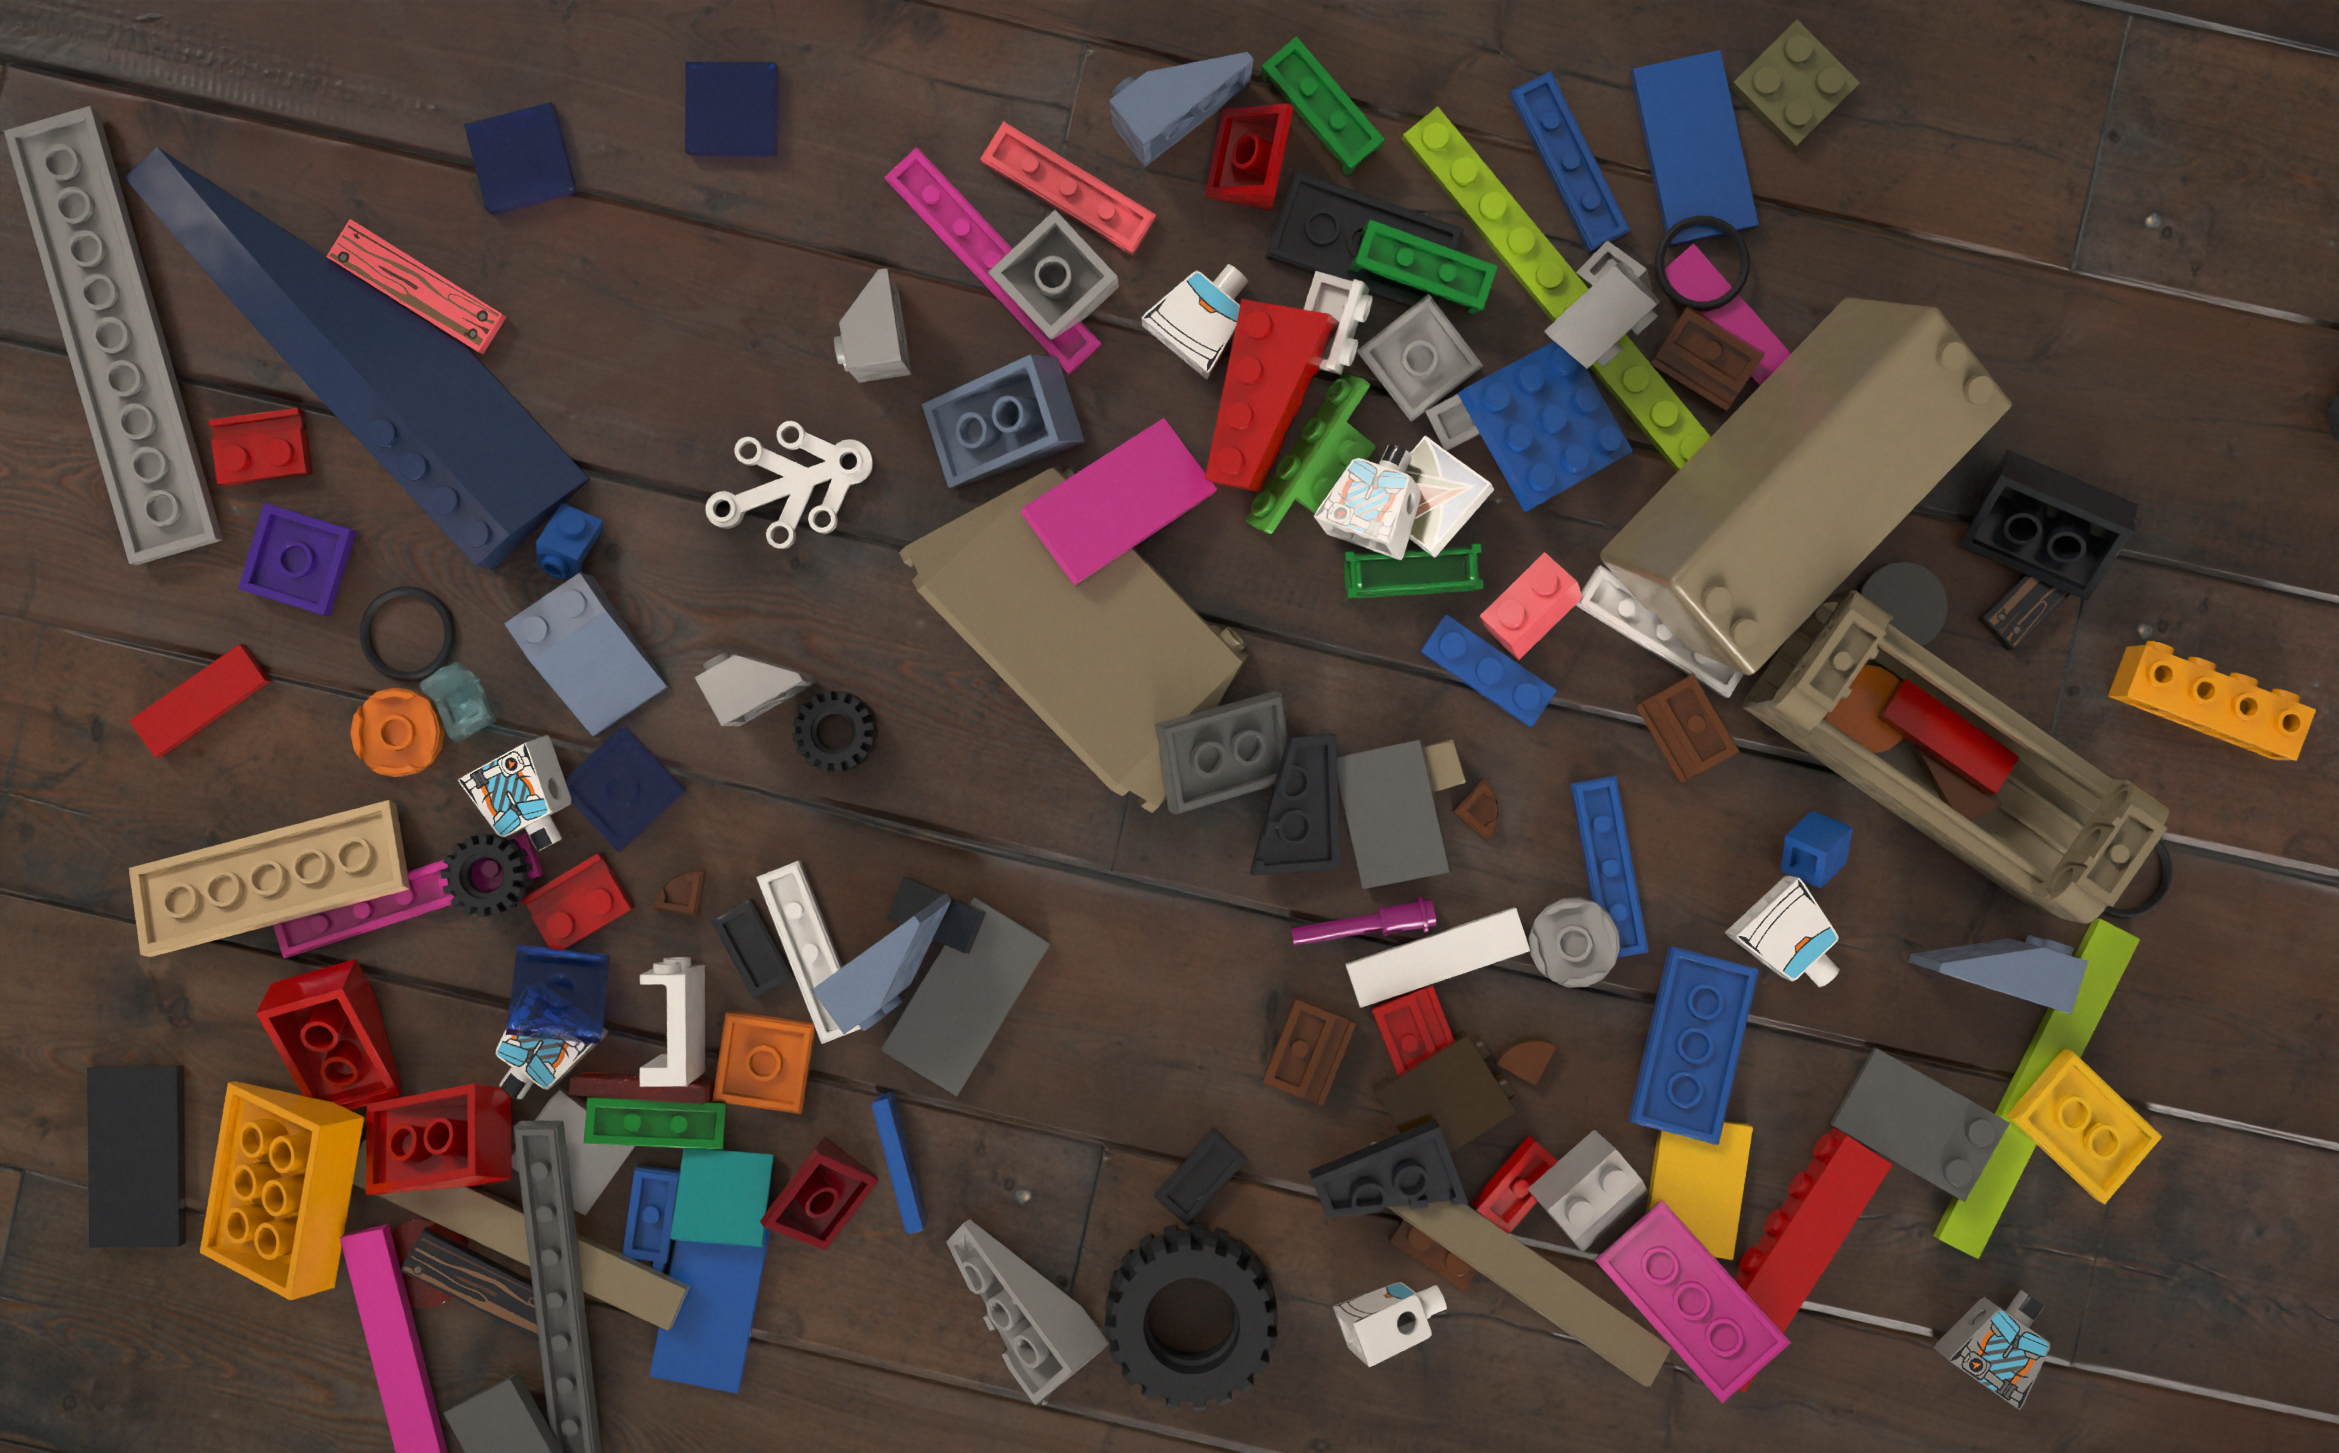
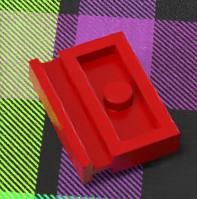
[208,408,313,486]
[521,853,635,955]
[1371,984,1454,1075]

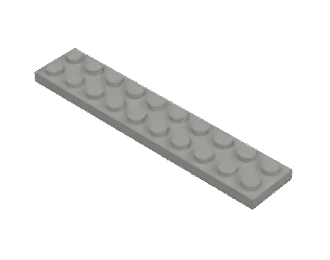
[4,106,223,565]

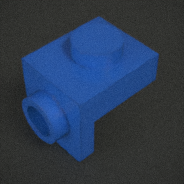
[536,503,603,580]

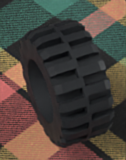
[1105,1223,1279,1411]

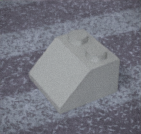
[988,210,1119,340]
[1544,262,1660,368]
[834,268,912,383]
[695,652,817,726]
[1527,1129,1649,1253]

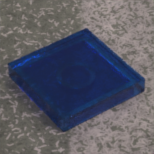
[685,62,778,156]
[464,102,578,215]
[565,726,687,852]
[506,945,610,1044]

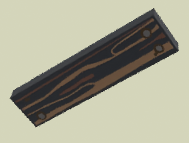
[1978,492,2142,650]
[400,1227,587,1341]

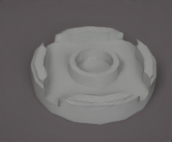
[1529,897,1621,988]

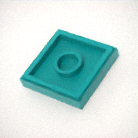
[670,1148,775,1248]

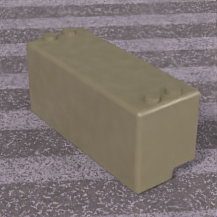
[1600,297,2012,675]

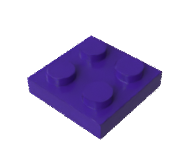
[238,503,357,616]

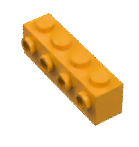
[2108,641,2316,761]

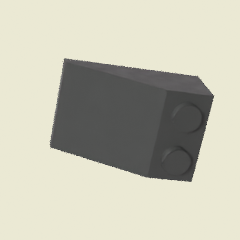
[1830,1047,2010,1202]

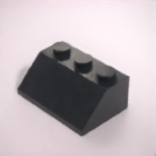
[1959,450,2138,601]

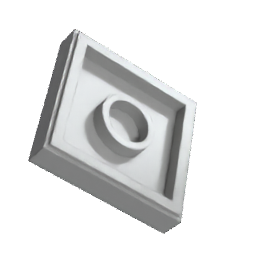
[1357,294,1483,422]

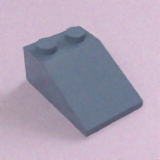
[1109,52,1253,167]
[922,354,1085,489]
[504,572,669,737]
[812,893,951,1034]
[1908,935,2088,1014]

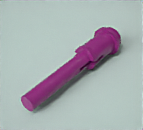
[1291,897,1436,946]

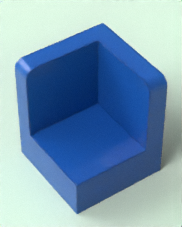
[1780,811,1853,888]

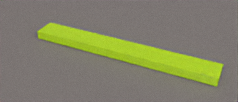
[1933,918,2140,1259]

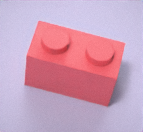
[1480,552,1583,661]

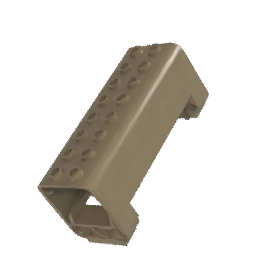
[1742,590,2169,924]

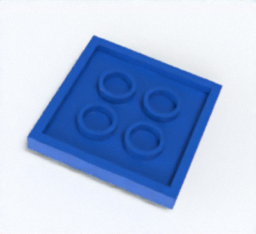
[1458,341,1633,512]

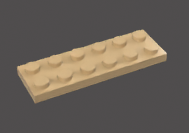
[129,800,410,957]

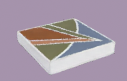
[1405,436,1494,558]

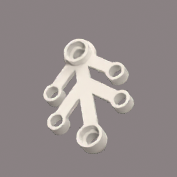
[706,421,873,549]

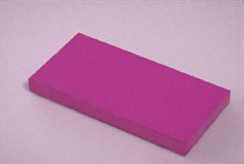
[1020,418,1217,586]
[1595,1199,1791,1403]

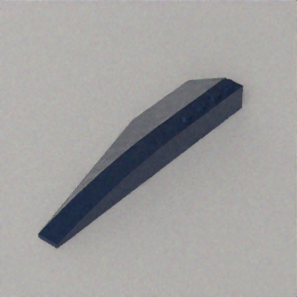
[124,147,590,570]

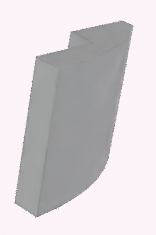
[512,1087,635,1215]

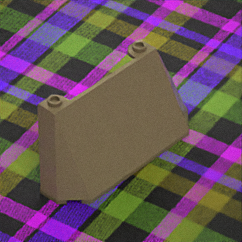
[899,464,1249,813]

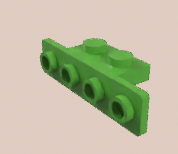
[1245,373,1376,534]

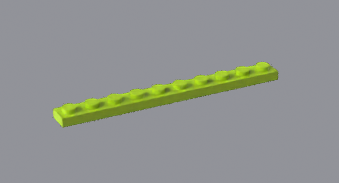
[1401,106,1711,473]

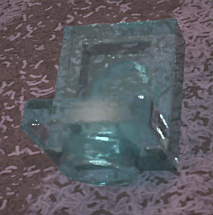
[420,662,496,743]

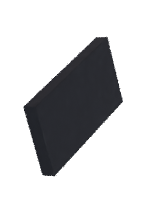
[1265,170,1464,308]
[87,1065,186,1248]

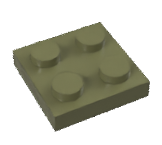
[1729,19,1860,151]

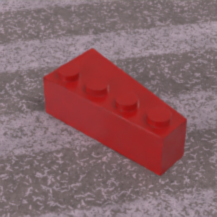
[1205,299,1340,492]

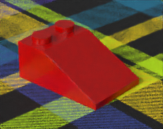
[256,959,403,1110]
[366,1083,512,1195]

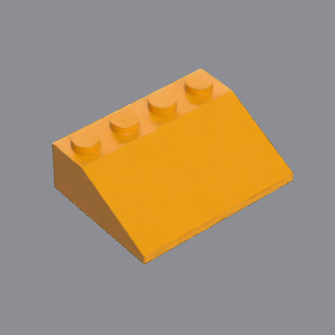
[200,1081,364,1300]

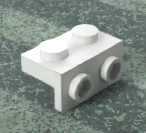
[1304,271,1372,375]

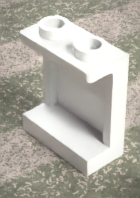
[640,957,706,1087]

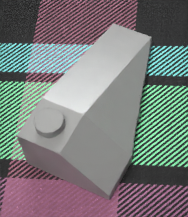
[946,1219,1109,1405]

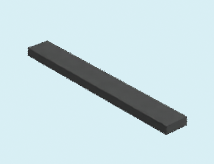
[513,1121,602,1453]

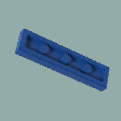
[1509,71,1631,254]
[1569,775,1649,958]

